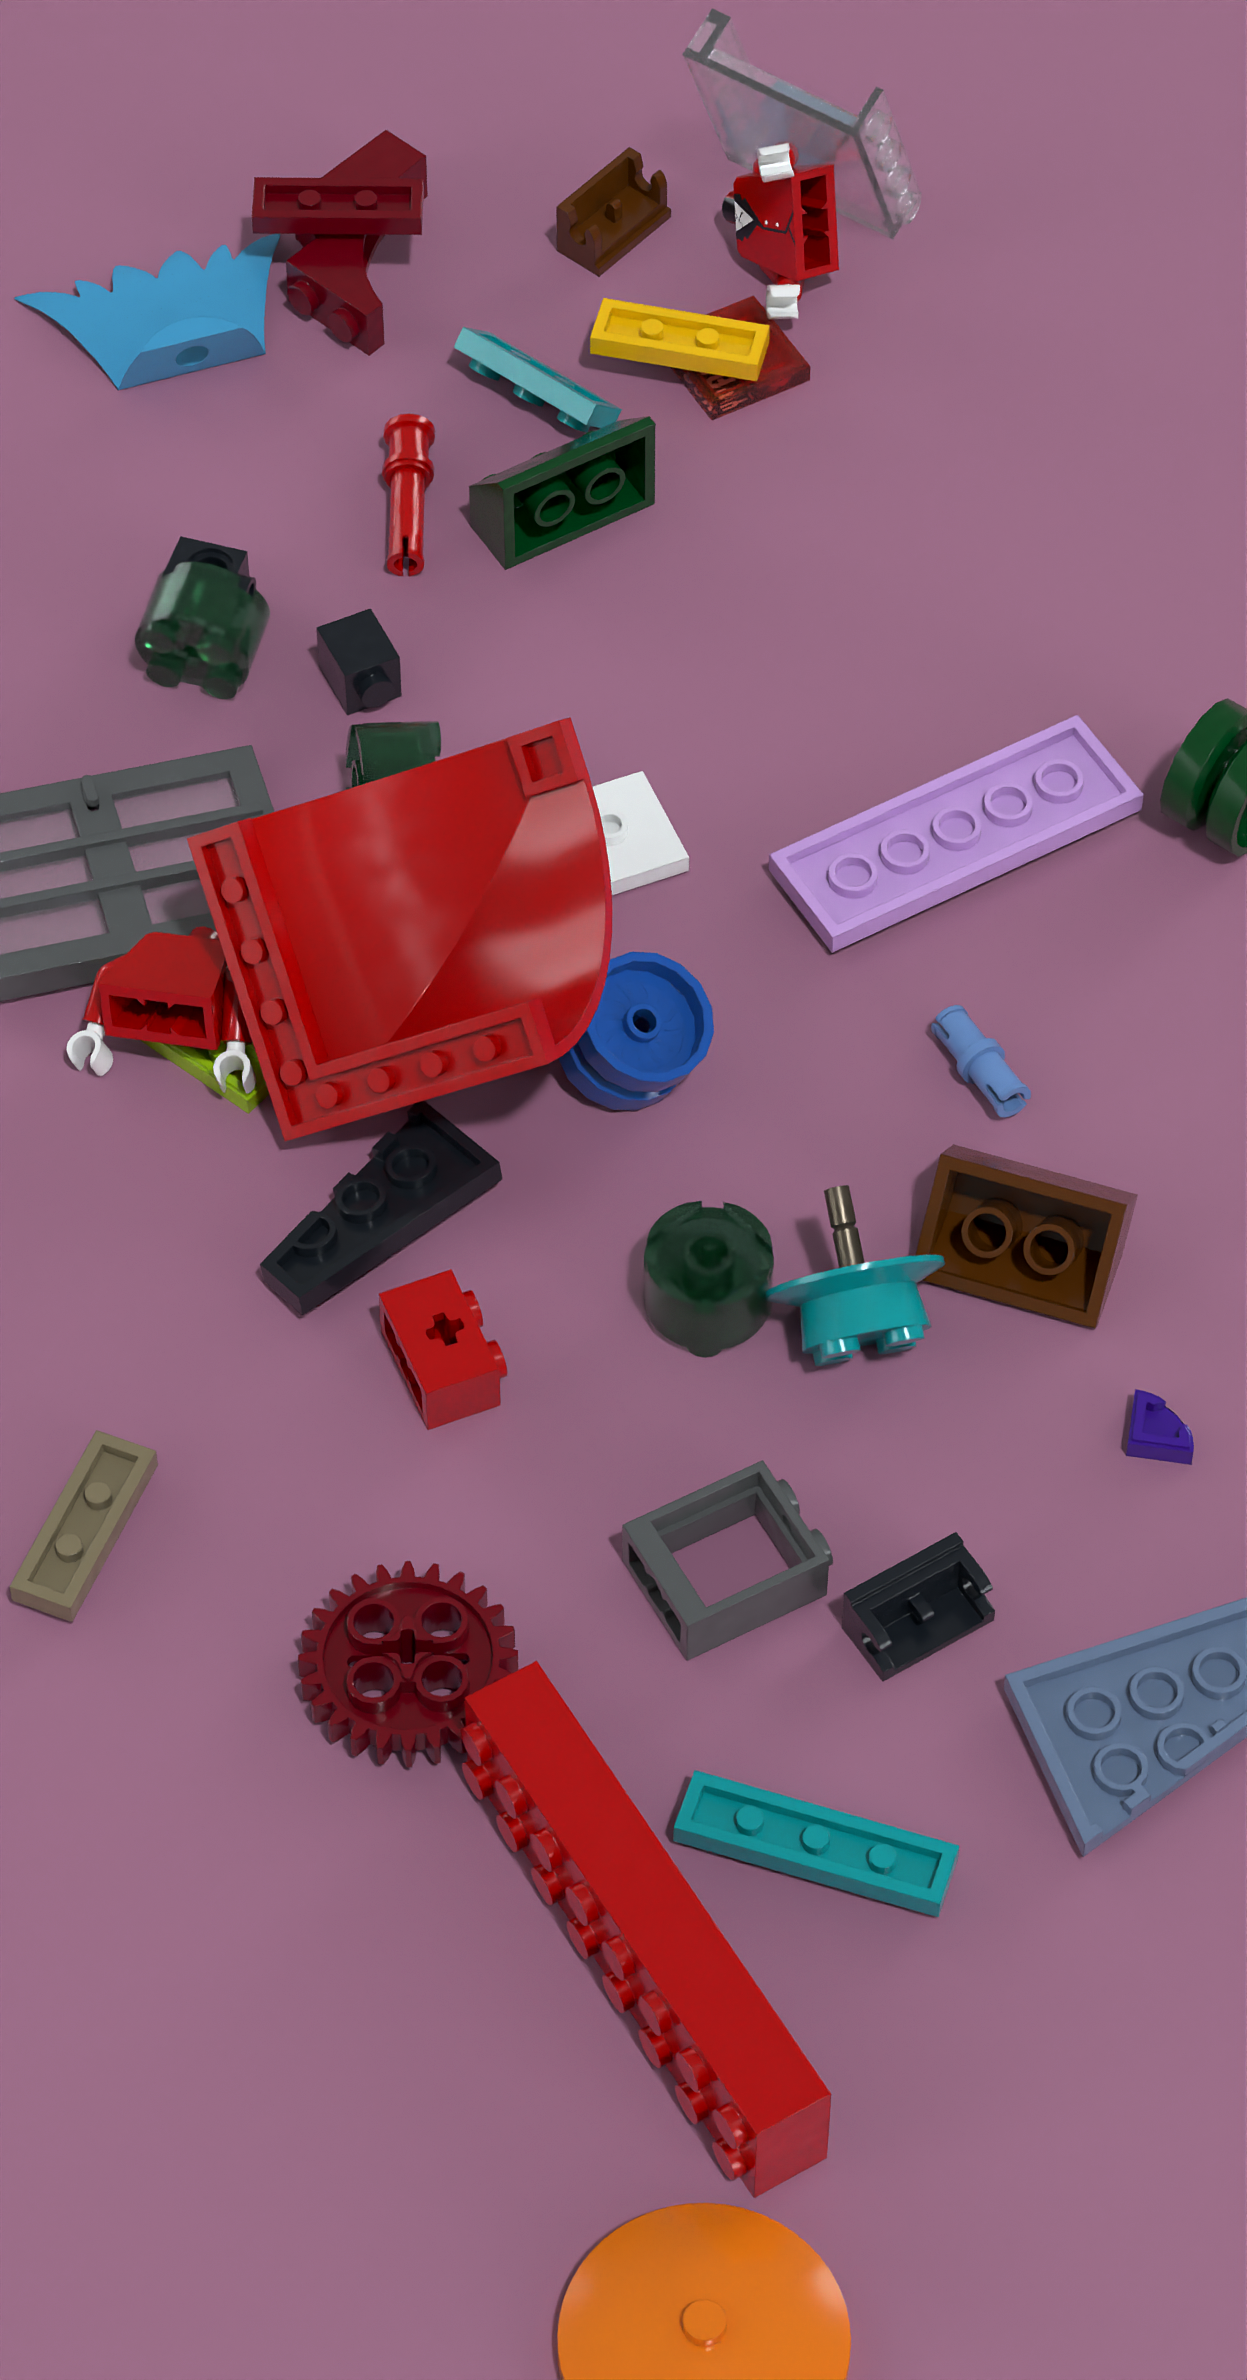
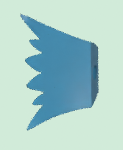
[14,234,281,390]

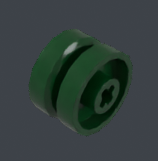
[1160,698,1247,857]

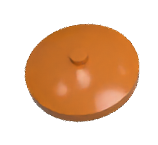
[557,2203,851,2380]

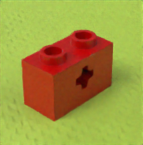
[379,1269,507,1430]

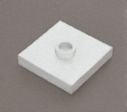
[593,771,689,895]

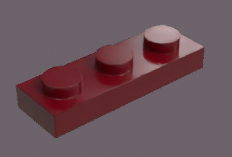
[252,177,424,235]

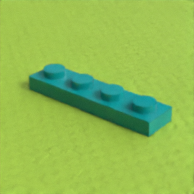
[673,1770,959,1917]

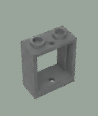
[622,1460,833,1661]

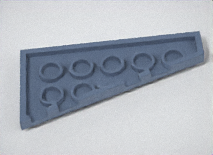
[1004,1597,1247,1857]

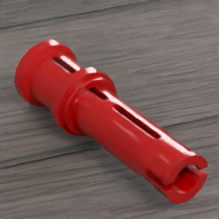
[382,413,435,576]

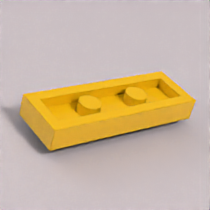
[590,298,770,381]

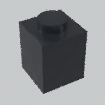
[316,608,402,715]

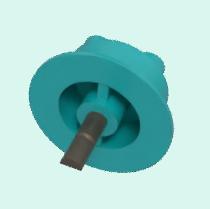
[764,1185,945,1366]

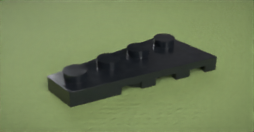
[260,1100,502,1315]

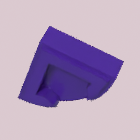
[1126,1389,1194,1465]

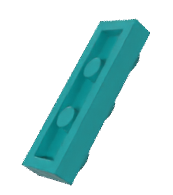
[454,327,622,433]

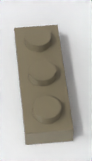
[9,1430,158,1622]

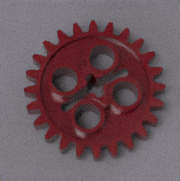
[298,1561,519,1767]

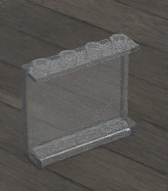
[682,8,922,240]

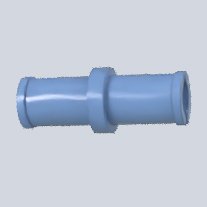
[931,1005,1031,1118]

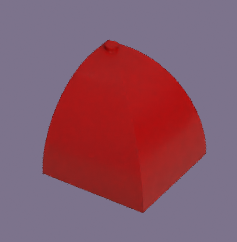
[187,717,612,1141]

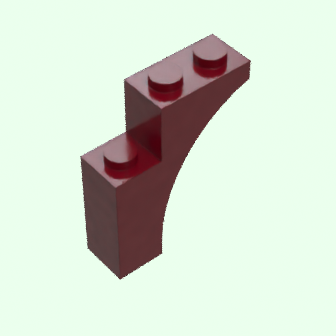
[286,130,428,356]

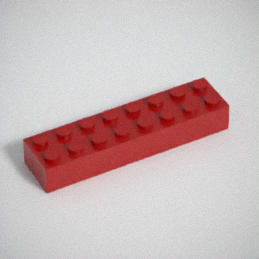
[460,1661,832,2198]

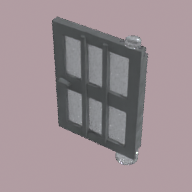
[0,745,274,1001]

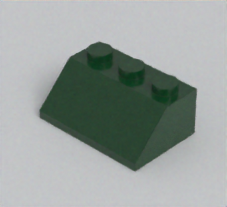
[469,416,656,570]

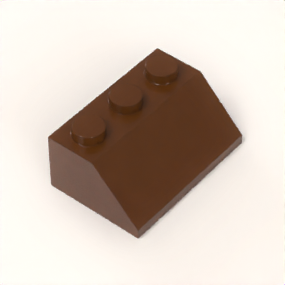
[915,1144,1138,1328]

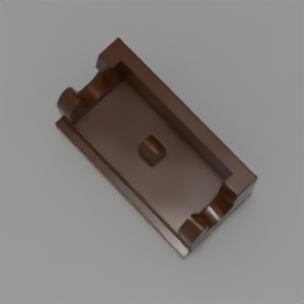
[556,147,671,277]

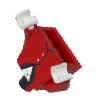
[722,141,839,319]
[66,926,256,1094]

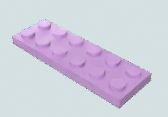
[769,715,1144,953]

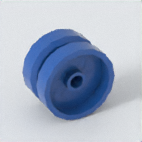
[558,952,714,1111]

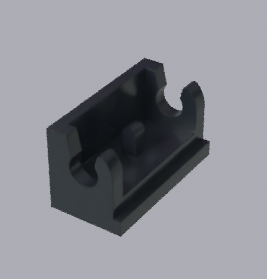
[842,1532,995,1682]

